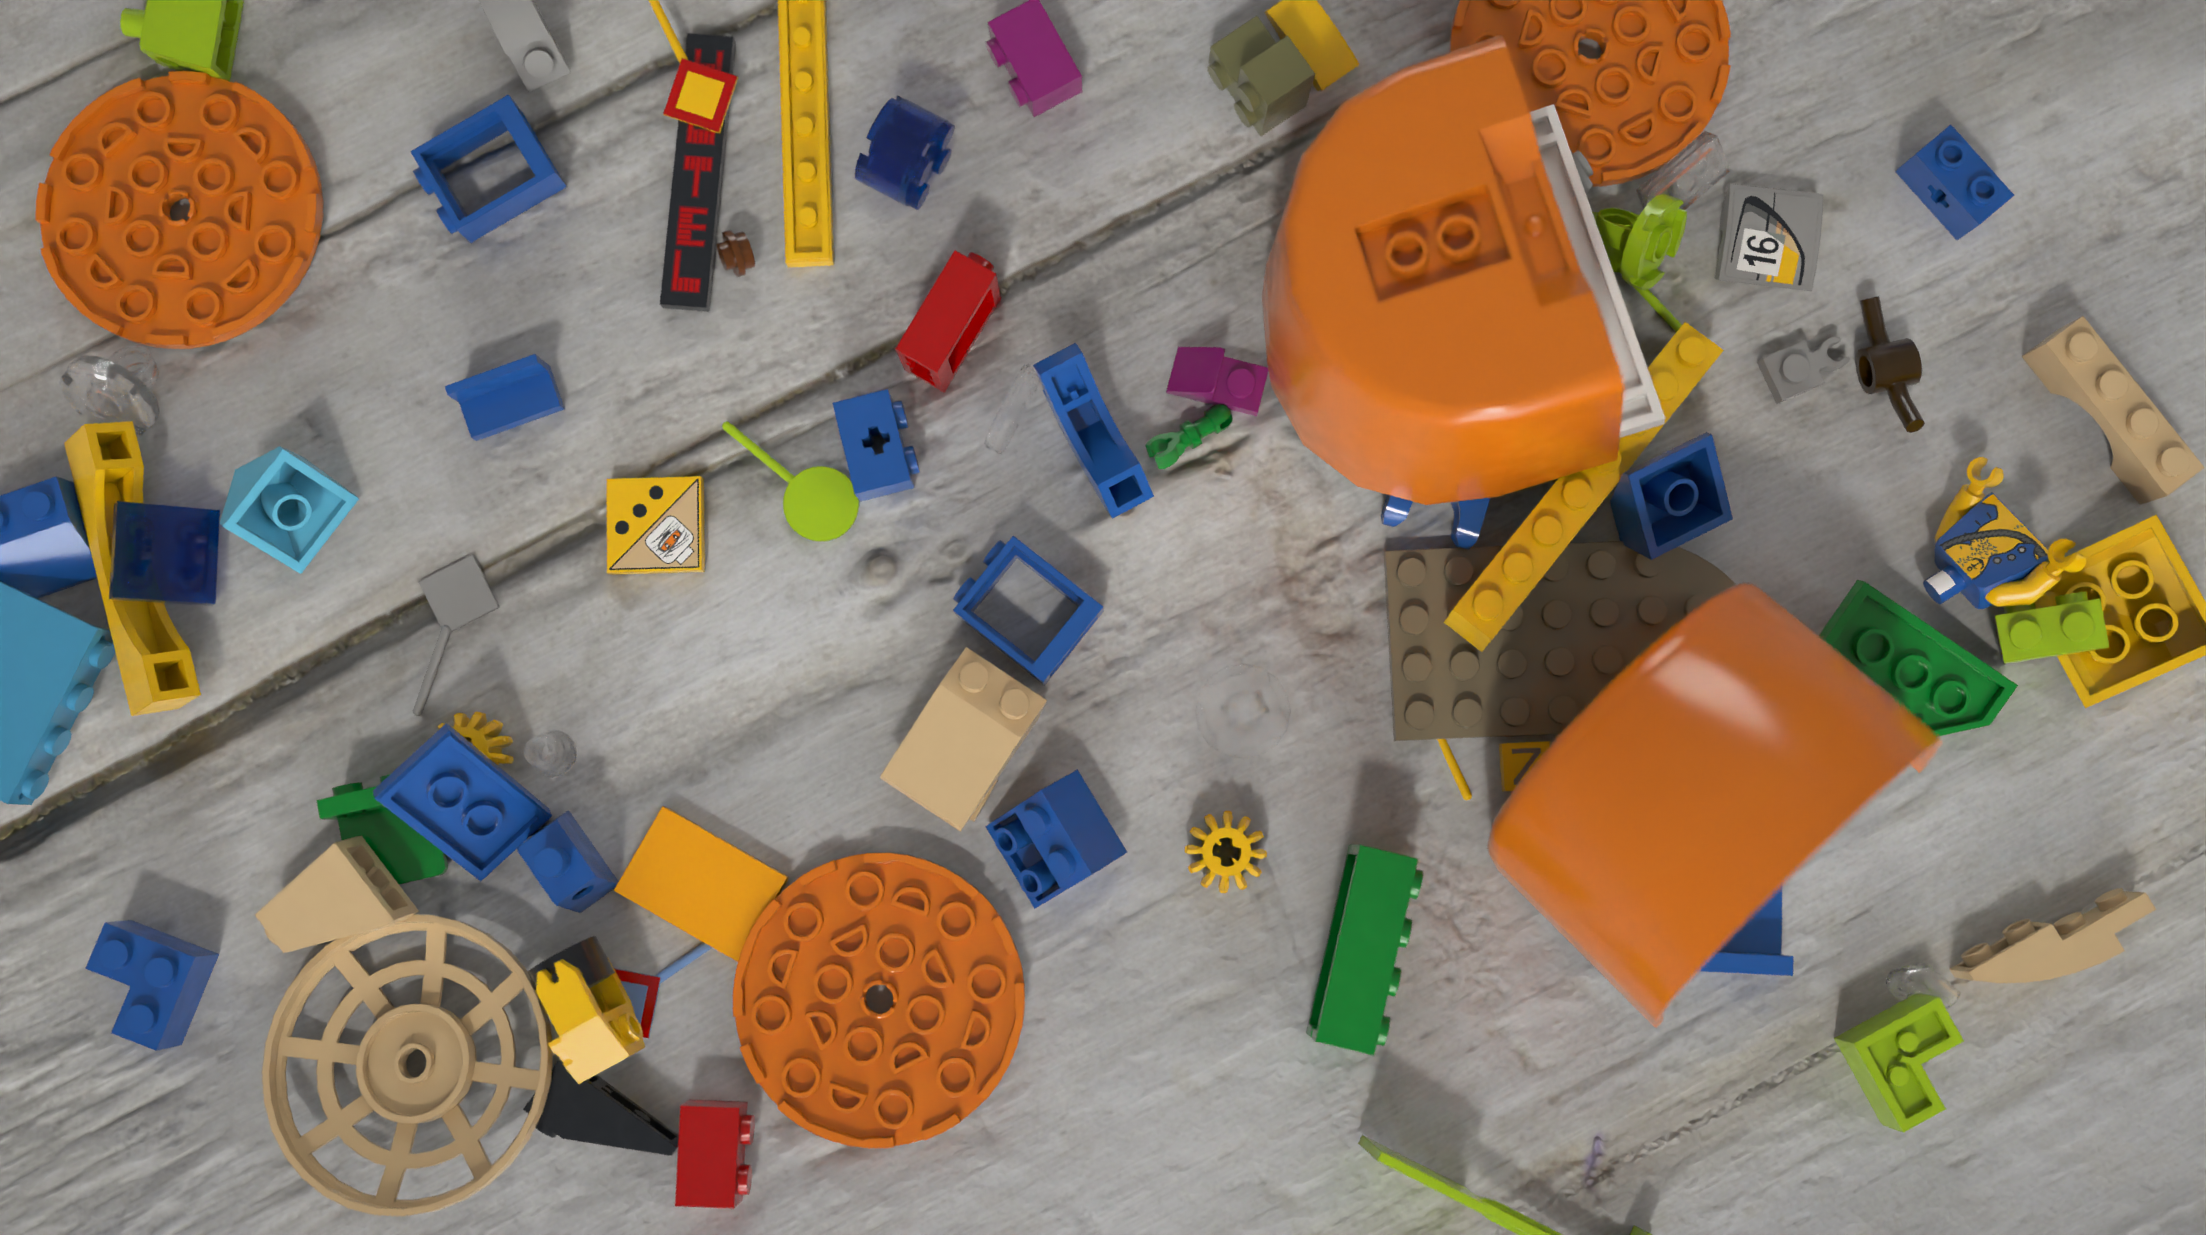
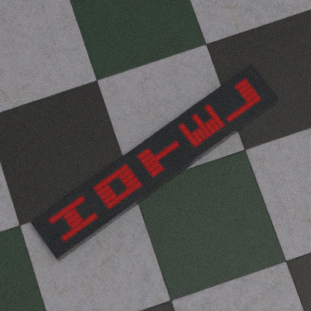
[660,33,736,312]

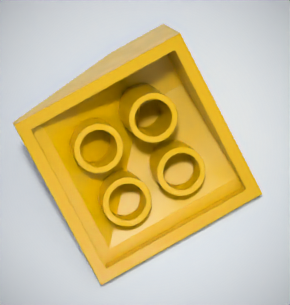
[2035,514,2206,708]

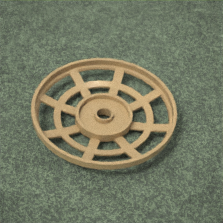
[262,915,553,1216]

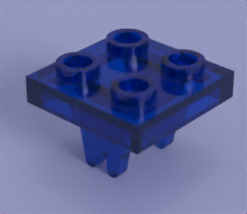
[109,501,220,606]

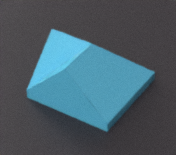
[220,446,359,574]

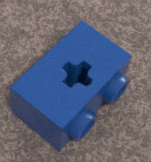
[1895,125,2014,240]
[832,389,920,502]

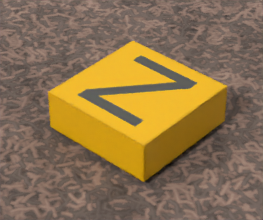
[1499,741,1550,792]

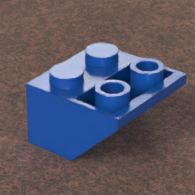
[985,769,1128,909]

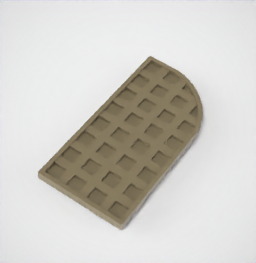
[1383,541,1736,741]

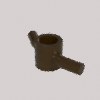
[1856,296,1925,433]

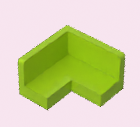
[1834,993,1964,1133]

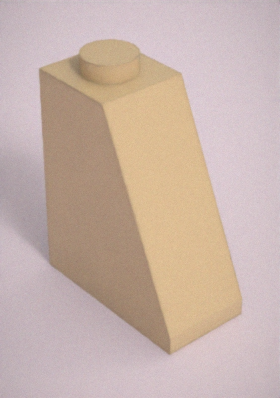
[255,836,419,953]

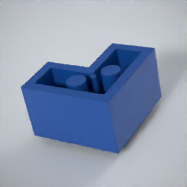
[85,920,219,1051]

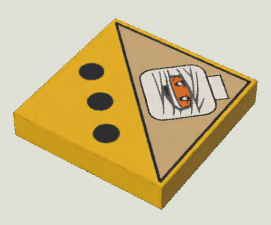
[606,476,705,575]

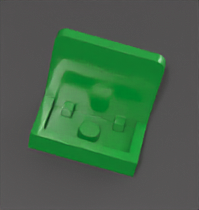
[316,774,448,885]

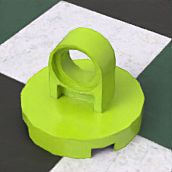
[1596,194,1687,290]

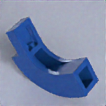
[1033,343,1154,519]

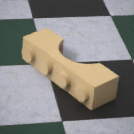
[2021,316,2205,505]

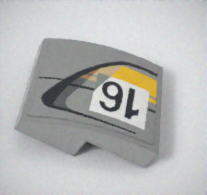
[1714,183,1823,291]

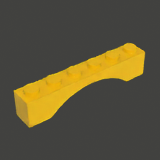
[64,421,201,716]

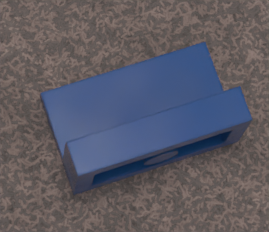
[445,354,565,441]

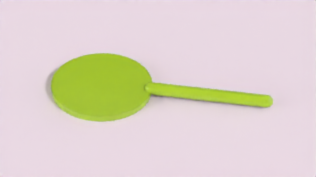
[722,421,859,542]

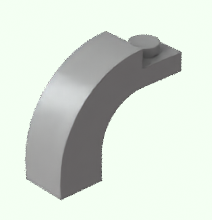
[479,0,571,92]

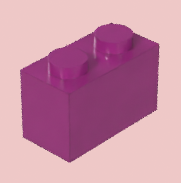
[985,0,1082,117]

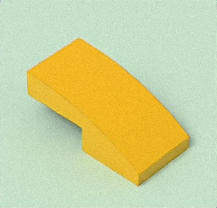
[1264,0,1360,91]

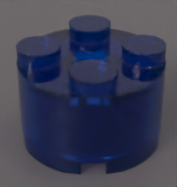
[855,95,955,210]

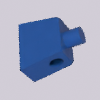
[517,811,619,913]

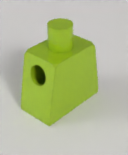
[120,0,244,81]

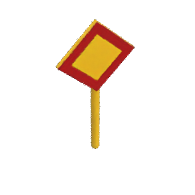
[648,0,738,134]

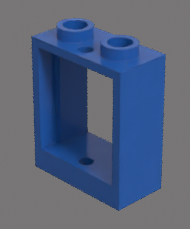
[410,94,567,243]
[953,536,1104,686]

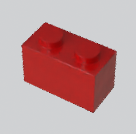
[675,1100,755,1209]

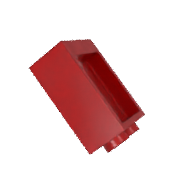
[895,250,1001,393]

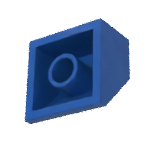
[1610,432,1733,560]
[0,476,97,599]

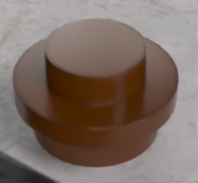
[717,230,755,277]

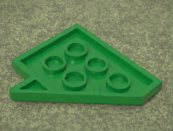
[1819,579,2018,736]

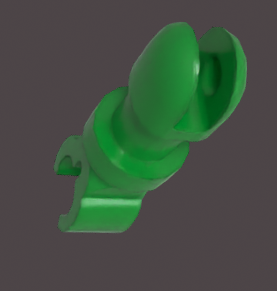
[1145,404,1233,469]

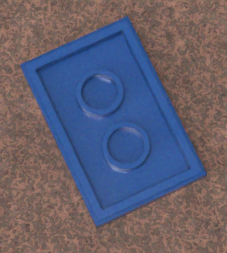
[373,723,552,882]

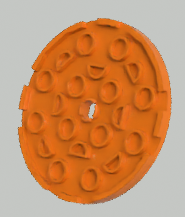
[1449,0,1731,187]
[35,71,323,349]
[733,853,1025,1148]

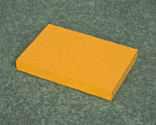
[613,806,789,962]

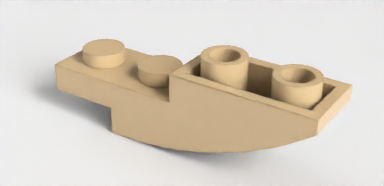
[1950,888,2156,983]

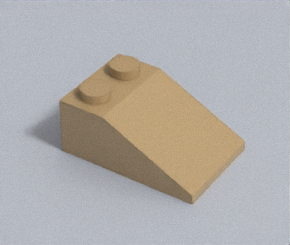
[880,647,1047,832]

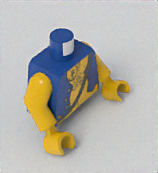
[1923,457,2086,609]

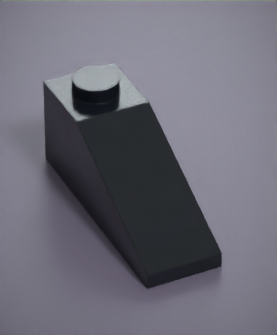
[523,1060,679,1156]

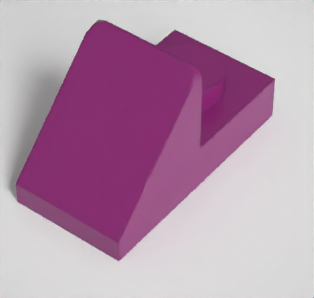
[1166,347,1269,416]

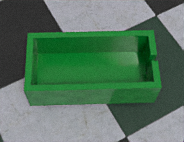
[1306,844,1423,1056]

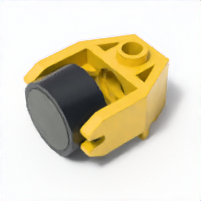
[528,936,645,1084]

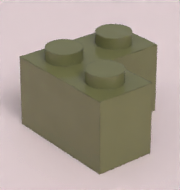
[1207,16,1315,136]

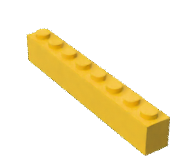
[1444,322,1724,652]

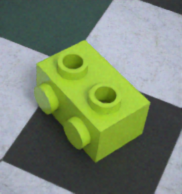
[1995,592,2110,664]

